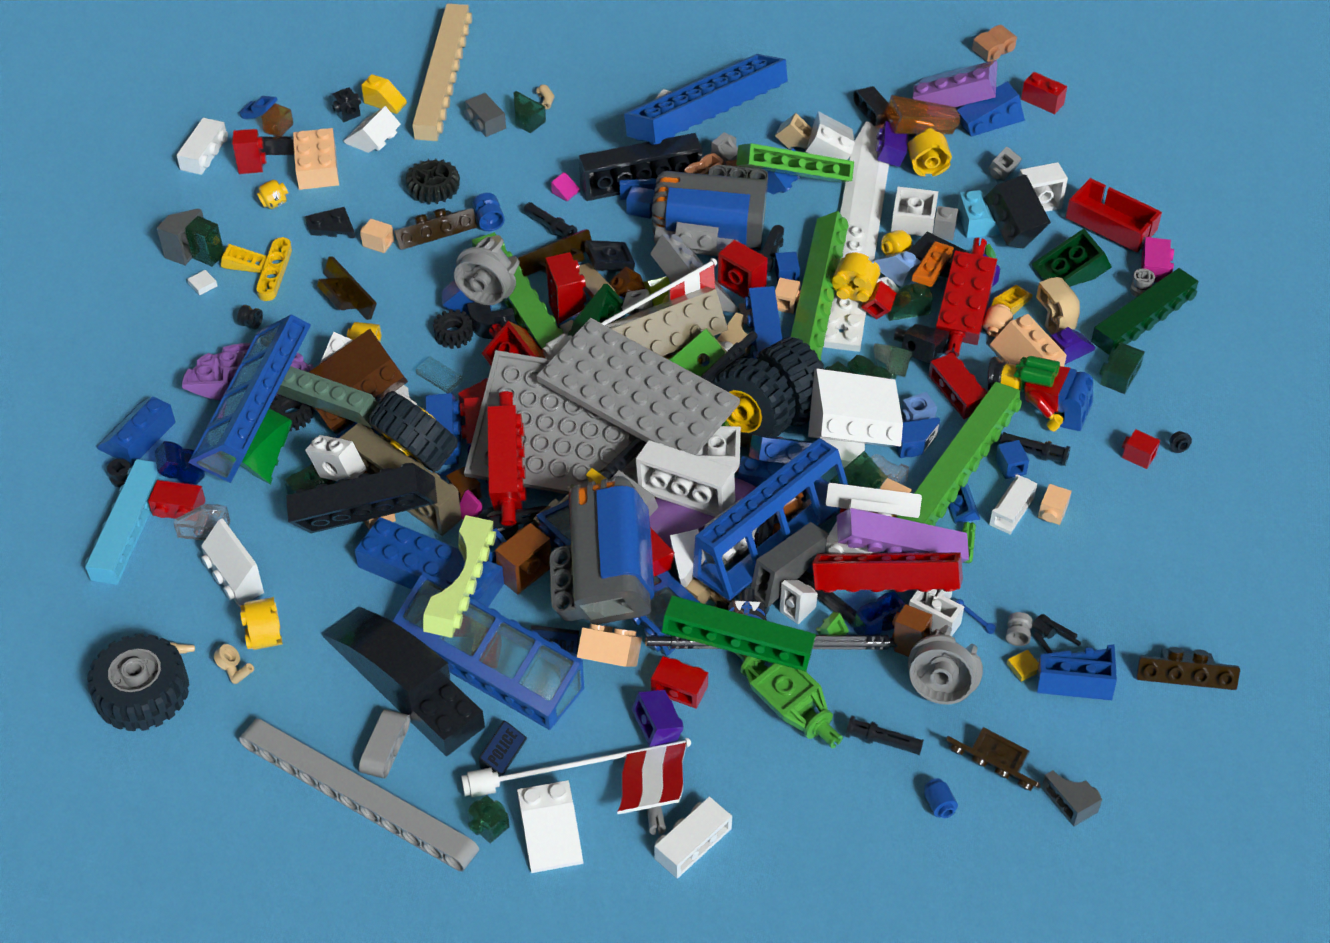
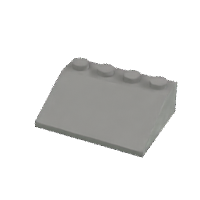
[650,234,739,313]

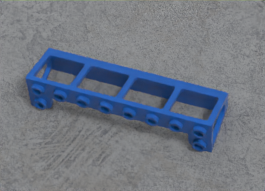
[693,438,848,601]

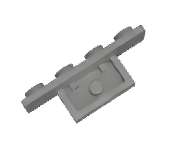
[654,222,738,252]

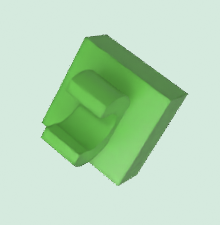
[816,612,849,635]

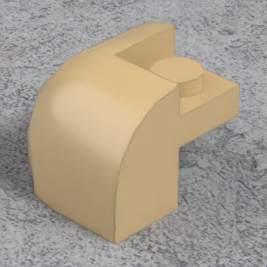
[1036,277,1080,335]

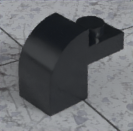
[467,302,515,339]

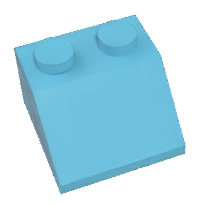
[958,190,1002,238]

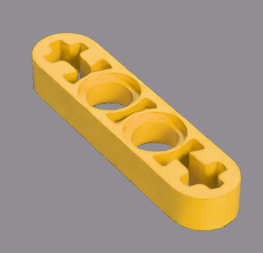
[256,237,292,301]

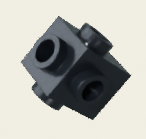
[331,87,361,122]

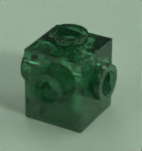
[467,795,510,844]

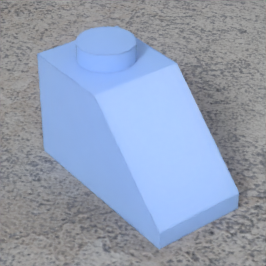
[872,251,921,288]

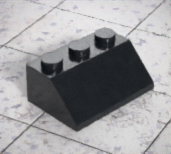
[984,175,1051,249]

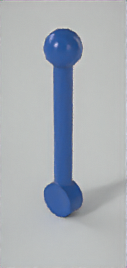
[955,599,996,634]

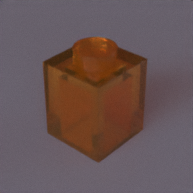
[261,104,293,136]

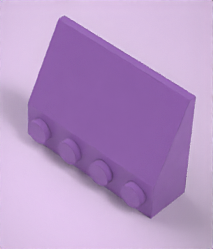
[913,60,997,115]

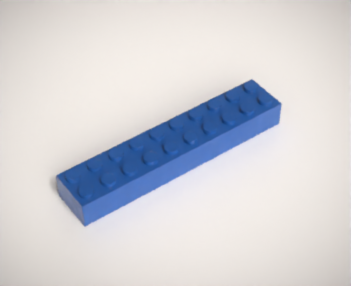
[624,54,788,144]

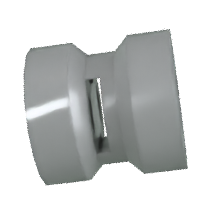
[1130,269,1155,297]
[1006,612,1032,646]

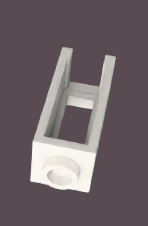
[989,474,1037,534]

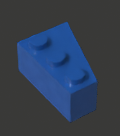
[957,81,1025,137]
[426,393,463,465]
[1036,644,1117,700]

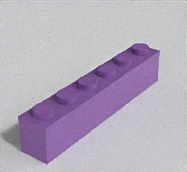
[837,508,969,563]

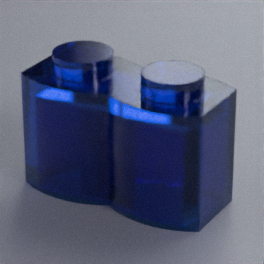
[155,441,205,485]
[853,592,905,635]

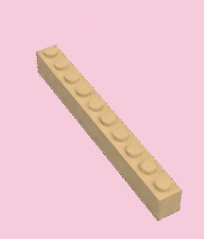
[413,4,472,141]

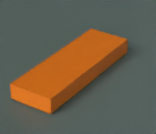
[912,241,954,287]

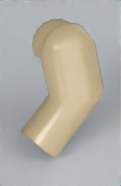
[536,84,555,109]

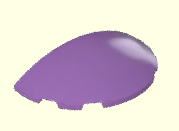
[182,343,314,401]
[650,478,757,550]

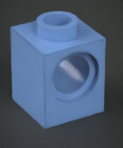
[901,392,937,422]

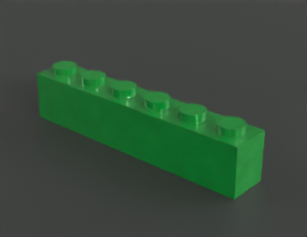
[662,596,816,672]

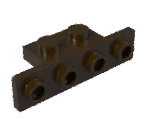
[395,208,477,250]
[517,229,592,277]
[317,256,377,320]
[1137,647,1240,690]
[945,727,1041,791]

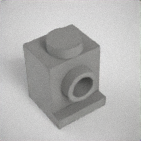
[988,146,1022,181]

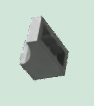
[1042,770,1102,826]

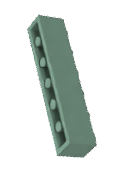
[276,366,379,428]

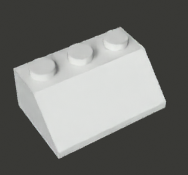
[201,518,264,606]

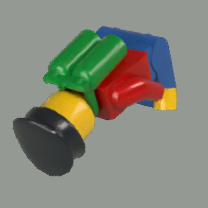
[988,356,1093,432]

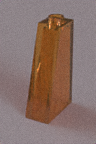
[885,95,960,134]

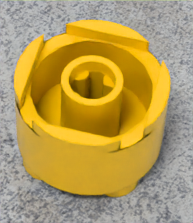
[907,128,952,177]
[832,252,880,302]
[240,597,283,650]

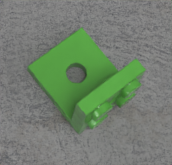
[668,328,727,377]

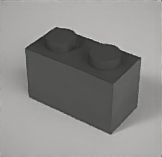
[464,93,506,137]

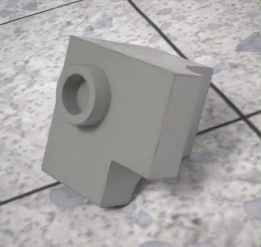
[711,132,738,165]

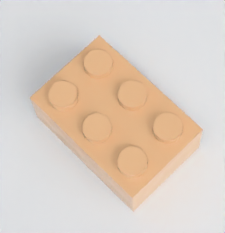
[293,128,339,190]
[577,624,642,667]

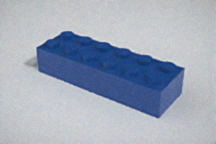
[355,517,504,607]

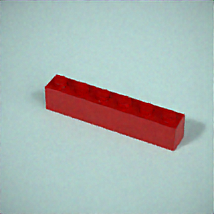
[813,552,963,592]

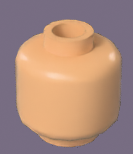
[983,304,1014,337]

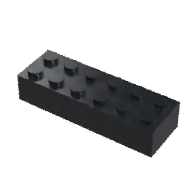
[579,133,702,201]
[286,463,437,533]

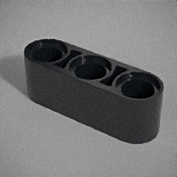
[853,86,895,126]

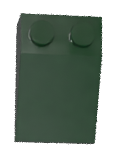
[1032,228,1112,287]
[568,284,624,337]

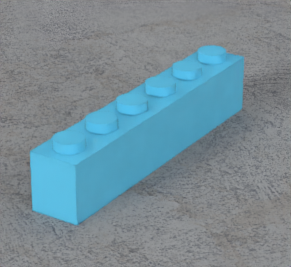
[85,459,167,585]

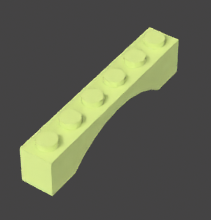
[423,515,496,638]

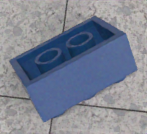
[97,396,176,466]

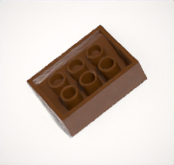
[309,329,408,434]

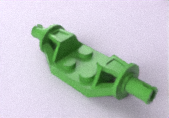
[733,652,843,748]

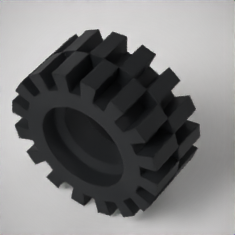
[433,309,473,349]
[270,395,313,431]

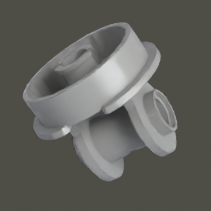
[454,235,520,305]
[908,625,983,704]

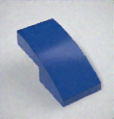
[239,96,278,119]

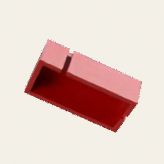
[1066,178,1162,252]

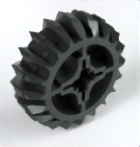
[406,158,460,205]

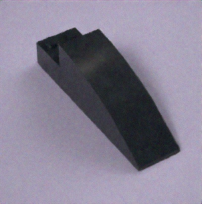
[322,607,485,757]

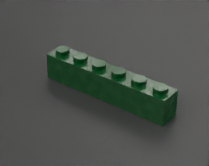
[1091,268,1199,356]

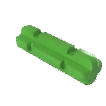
[962,522,976,564]

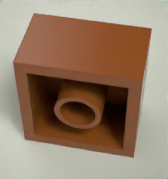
[495,523,551,595]

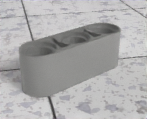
[359,709,410,779]

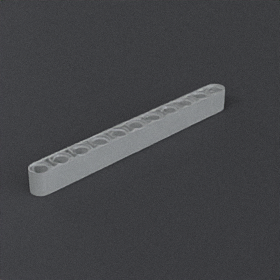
[239,719,479,872]

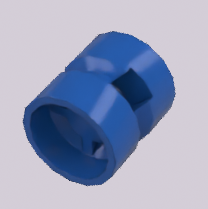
[472,193,505,231]

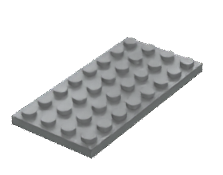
[537,318,740,455]

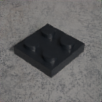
[584,240,635,271]

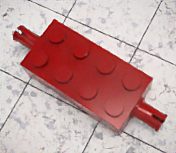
[936,238,997,357]
[481,321,546,366]
[488,391,526,526]

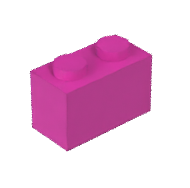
[1141,237,1174,282]

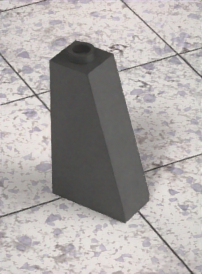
[751,522,829,608]

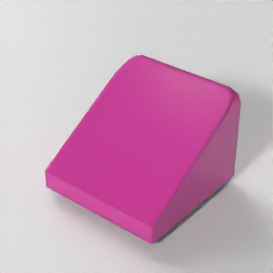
[551,172,580,201]
[460,490,482,520]

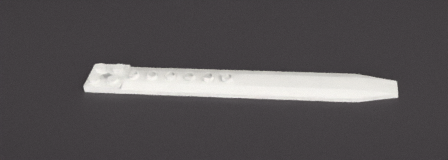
[823,122,889,352]

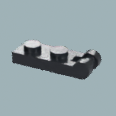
[761,225,784,272]

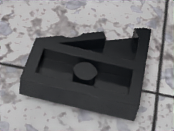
[305,207,355,238]

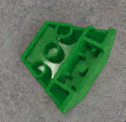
[220,408,292,485]

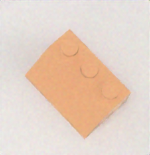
[990,314,1067,367]

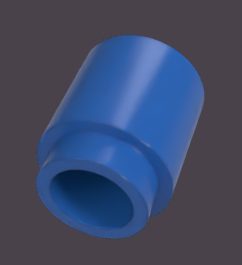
[924,778,958,818]

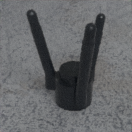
[1032,614,1081,654]

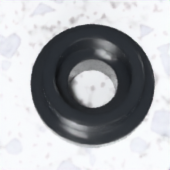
[1169,431,1192,453]

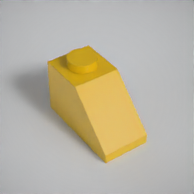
[361,74,407,114]

